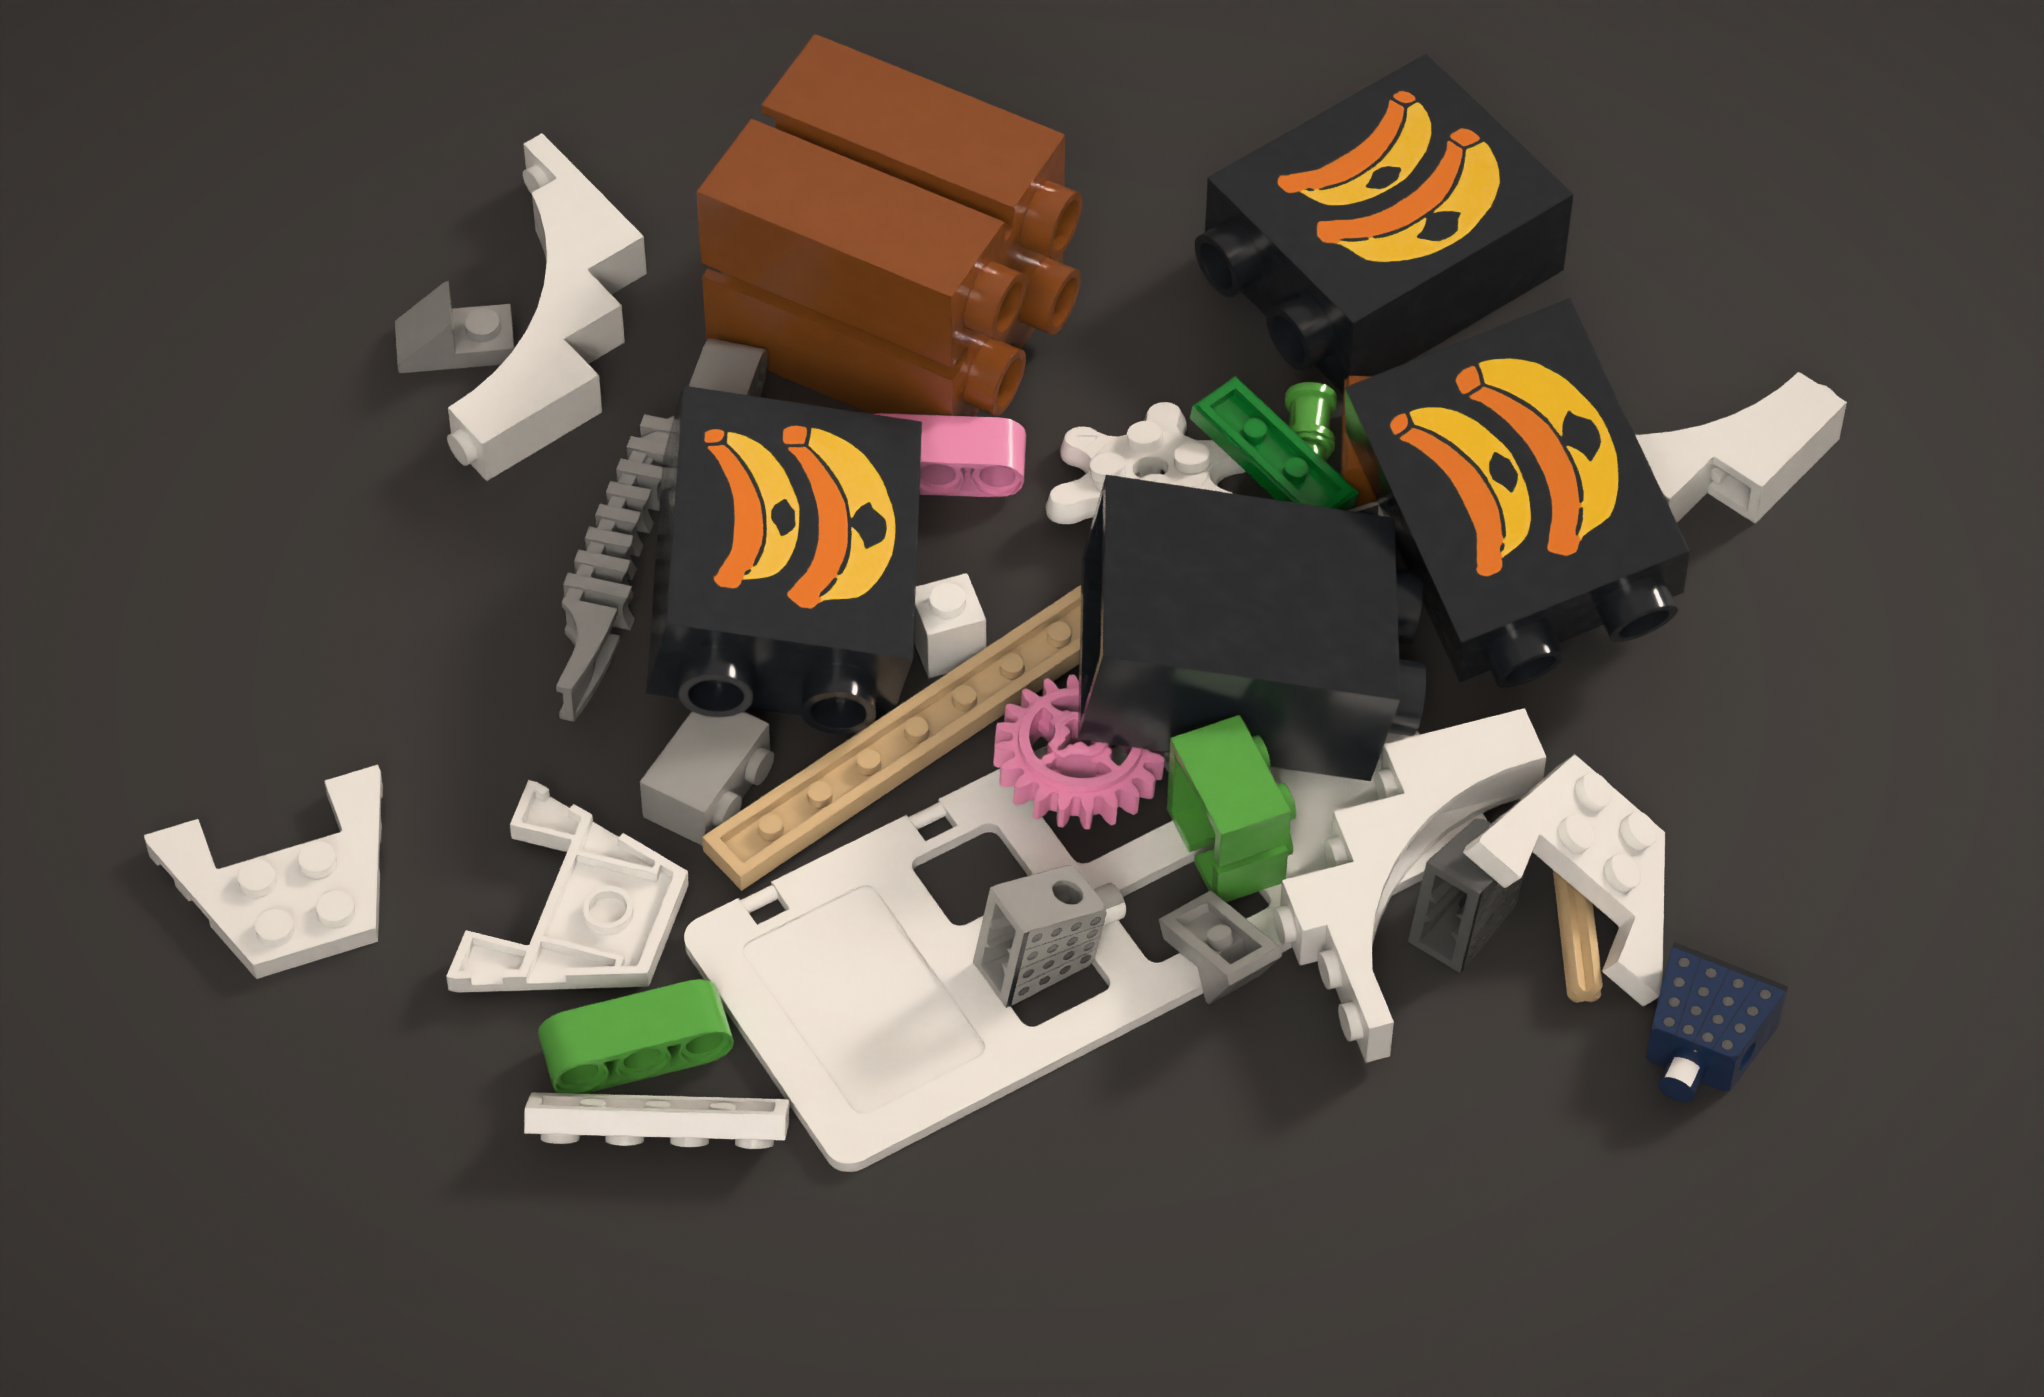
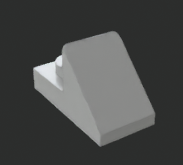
[395,281,514,373]
[1159,890,1282,1005]

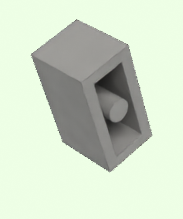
[640,711,774,846]

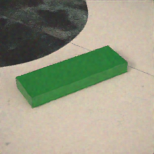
[1190,376,1359,511]

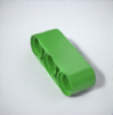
[538,979,734,1094]

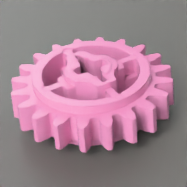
[993,674,1165,829]

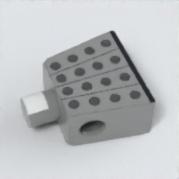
[973,865,1126,1008]

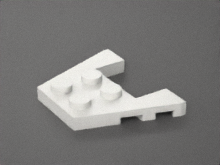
[1463,755,1665,1007]
[144,765,383,979]
[446,780,689,992]

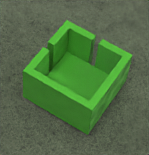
[1167,715,1296,902]

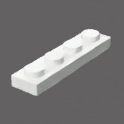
[524,1092,789,1149]

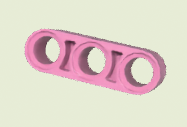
[875,413,1026,497]

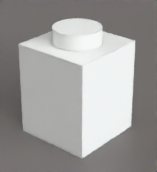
[914,573,986,679]

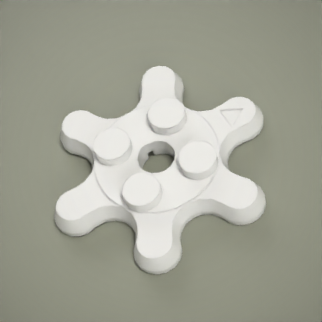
[1045,402,1246,525]

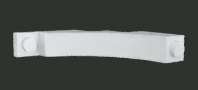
[447,133,647,481]
[1635,372,1847,524]

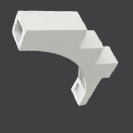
[1273,708,1546,1063]

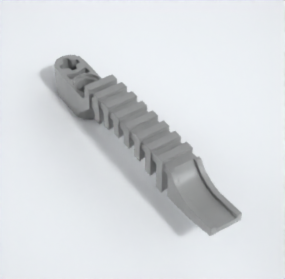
[556,338,768,722]

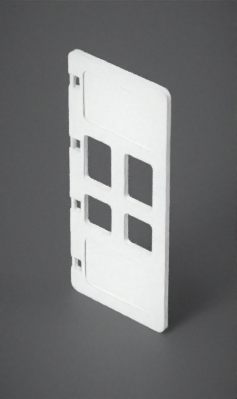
[684,731,1487,1172]

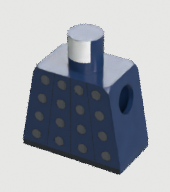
[1646,942,1788,1102]

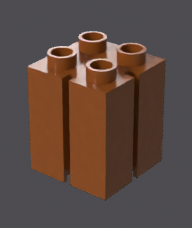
[696,34,1083,417]

